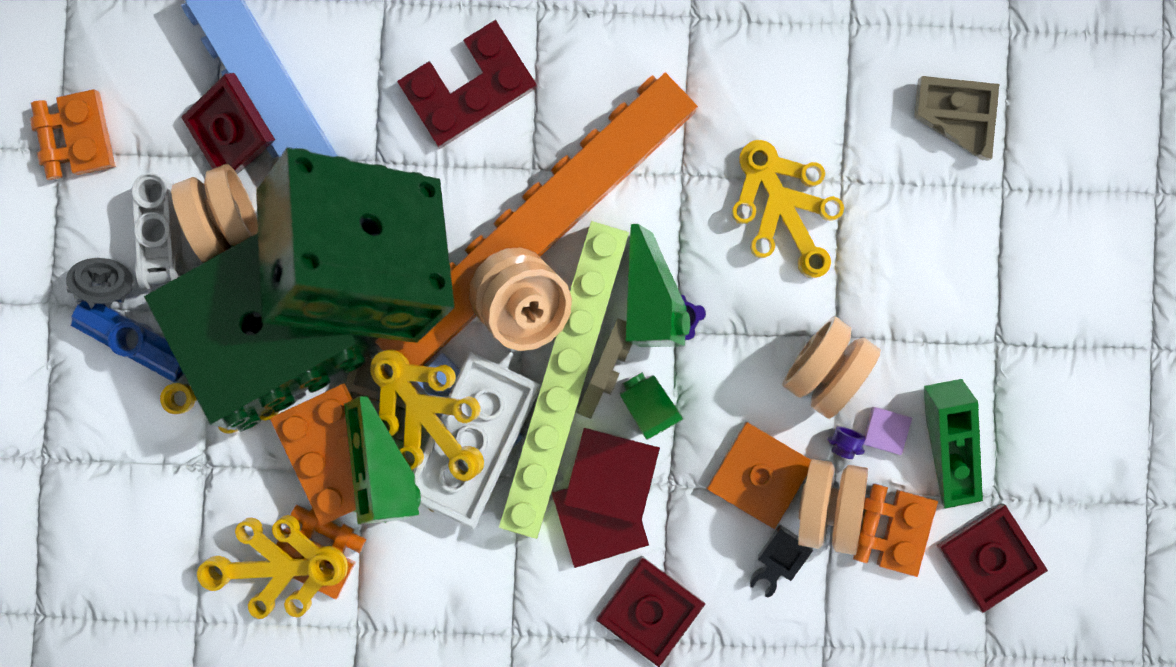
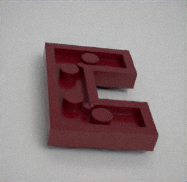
[397,19,538,149]

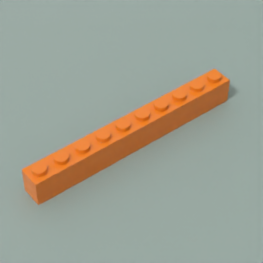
[375,72,698,366]

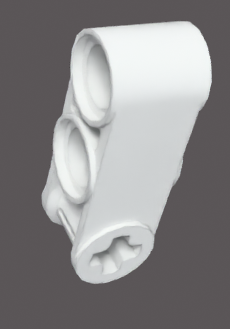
[131,173,186,290]

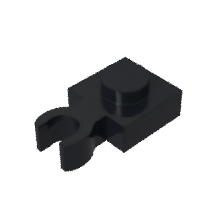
[750,524,813,598]

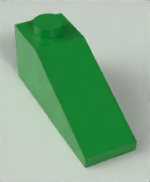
[626,223,690,347]
[619,372,683,440]
[924,379,983,509]
[344,396,421,524]

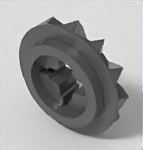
[66,258,133,309]

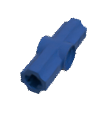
[70,301,184,383]

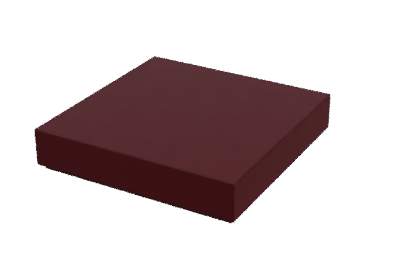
[181,73,275,174]
[564,428,660,525]
[552,487,649,568]
[936,503,1048,613]
[596,555,706,667]

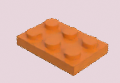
[270,383,356,526]

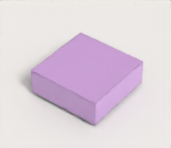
[864,406,912,455]

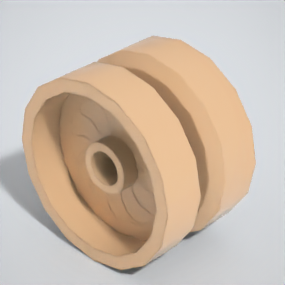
[171,164,258,263]
[469,247,572,351]
[782,316,881,419]
[798,459,869,555]

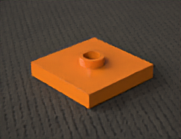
[706,421,811,529]

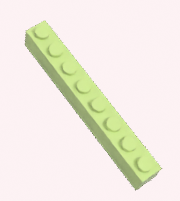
[499,221,629,539]

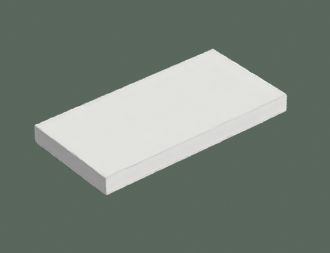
[413,351,541,529]

